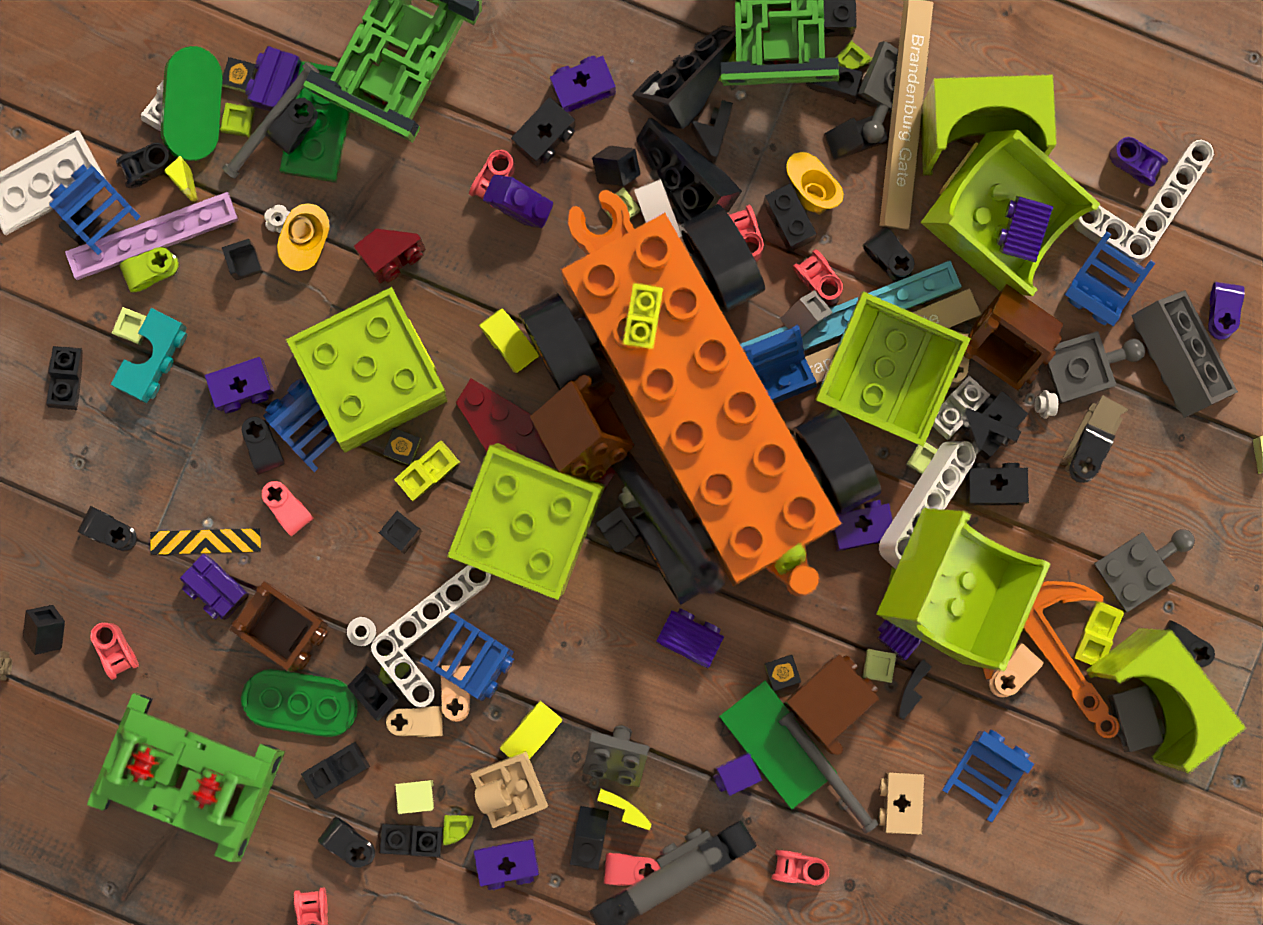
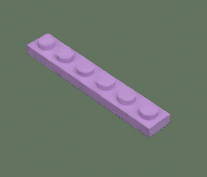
[65,192,239,280]

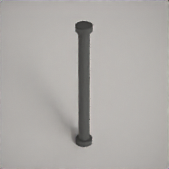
[222,62,320,178]
[778,711,879,834]

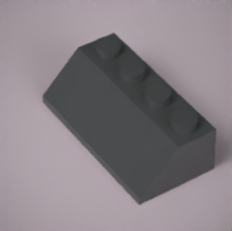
[1131,290,1238,418]

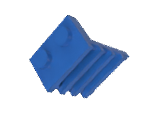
[49,164,141,255]
[1065,231,1155,326]
[743,325,817,404]
[263,378,337,472]
[420,612,515,701]
[942,729,1034,823]

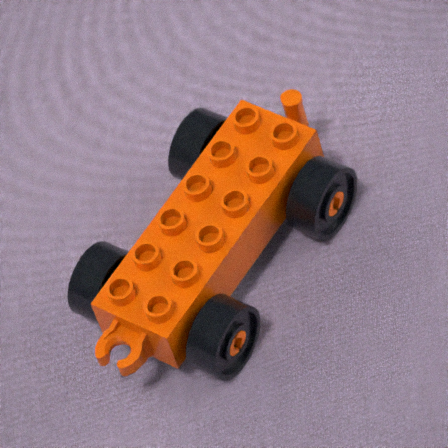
[518,190,881,605]

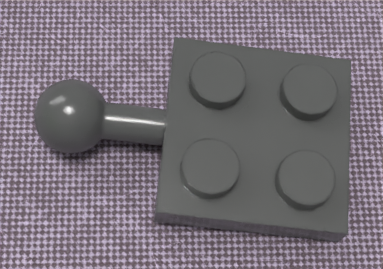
[858,41,929,143]
[1047,331,1145,404]
[1093,529,1195,613]

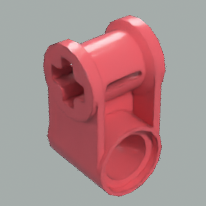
[469,150,515,208]
[728,205,764,262]
[792,249,843,306]
[262,481,314,537]
[90,623,139,680]
[771,849,829,885]
[604,853,660,886]
[294,887,328,925]

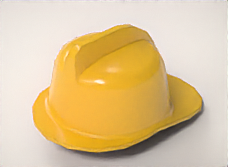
[786,152,844,215]
[277,203,330,271]

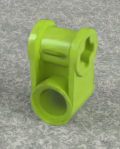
[119,247,179,293]

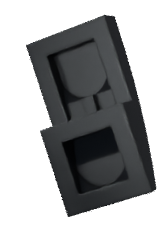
[896,659,932,720]
[301,742,370,799]

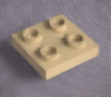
[471,752,548,828]

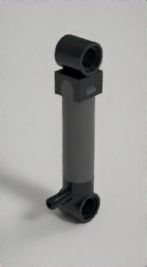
[588,820,757,925]

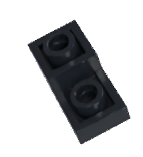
[46,346,83,410]
[379,823,442,857]

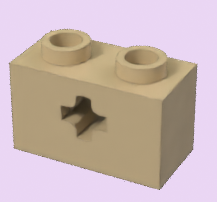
[878,772,924,834]

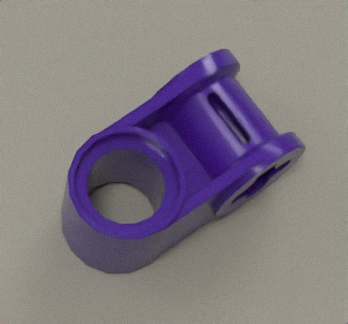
[1109,137,1168,186]
[1208,282,1245,340]

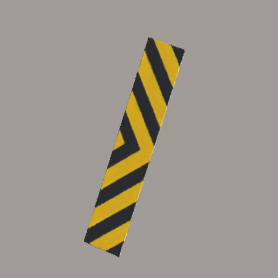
[150,528,261,555]

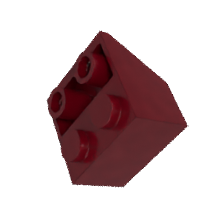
[354,229,426,284]

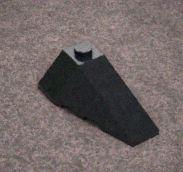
[632,25,736,129]
[636,118,742,224]

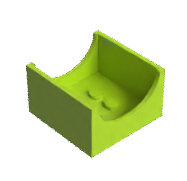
[921,75,1056,175]
[920,130,1100,296]
[286,287,447,453]
[447,443,606,600]
[877,508,1050,672]
[1086,628,1246,773]

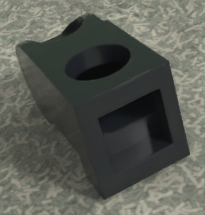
[806,66,863,104]

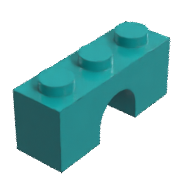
[110,308,187,404]

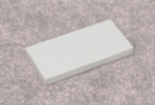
[0,130,106,235]

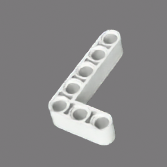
[1073,140,1214,263]
[879,441,976,569]
[371,565,491,707]

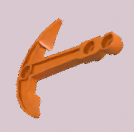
[983,581,1119,738]

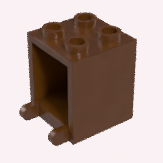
[963,284,1063,391]
[530,375,634,481]
[230,581,329,672]
[783,654,880,755]

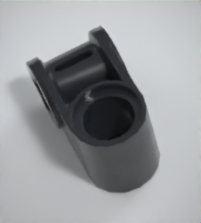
[266,98,318,154]
[116,143,175,188]
[862,227,915,282]
[241,417,285,475]
[1069,423,1115,483]
[77,506,137,551]
[1164,620,1215,667]
[318,816,376,868]

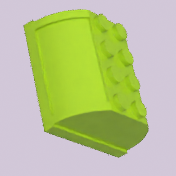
[815,291,971,447]

